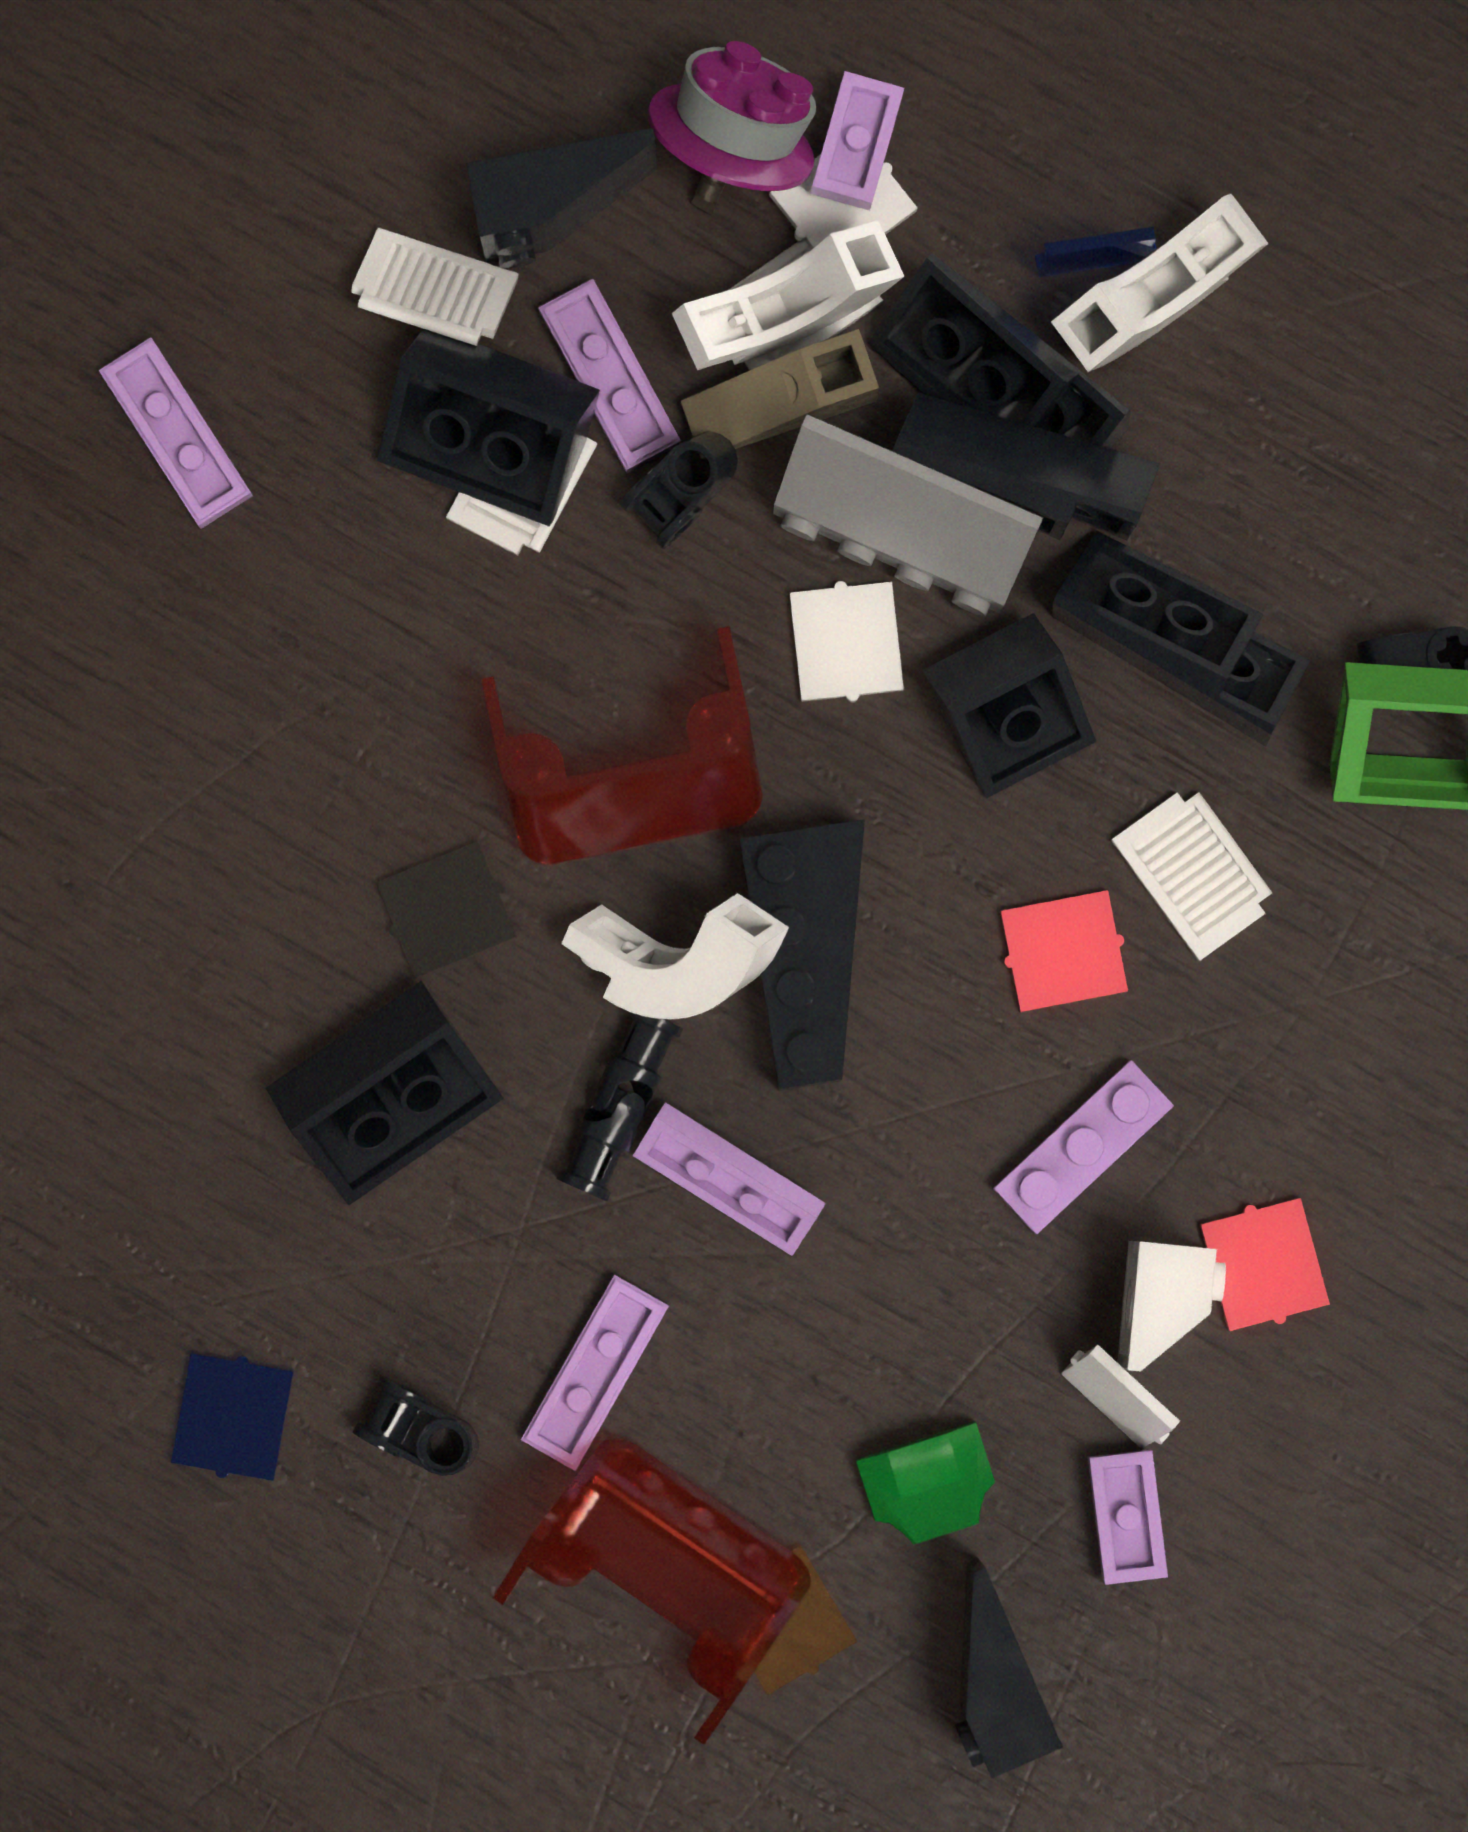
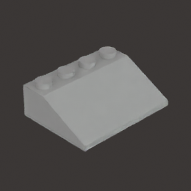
[774,414,1043,616]

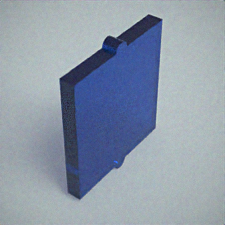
[1035,227,1157,277]
[171,1353,294,1481]

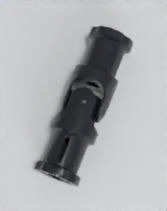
[556,1012,683,1201]

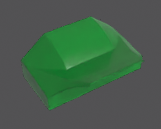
[856,1421,995,1545]

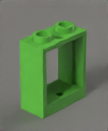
[1329,662,1468,810]

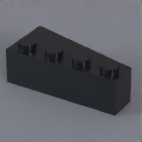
[740,819,865,1091]

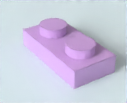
[810,71,904,211]
[1088,1449,1168,1585]

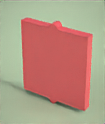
[1000,890,1128,1012]
[1200,1198,1330,1331]

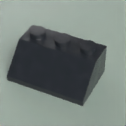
[377,329,600,527]
[266,980,504,1205]

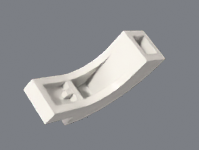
[1051,194,1268,372]
[672,220,904,370]
[561,893,789,1019]

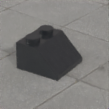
[923,613,1096,799]

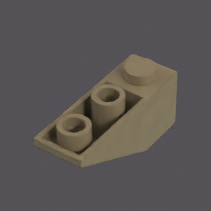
[681,329,879,461]

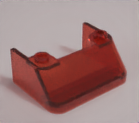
[481,626,763,866]
[492,1439,811,1745]

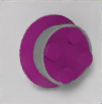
[647,41,816,216]

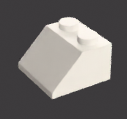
[1117,1241,1226,1371]

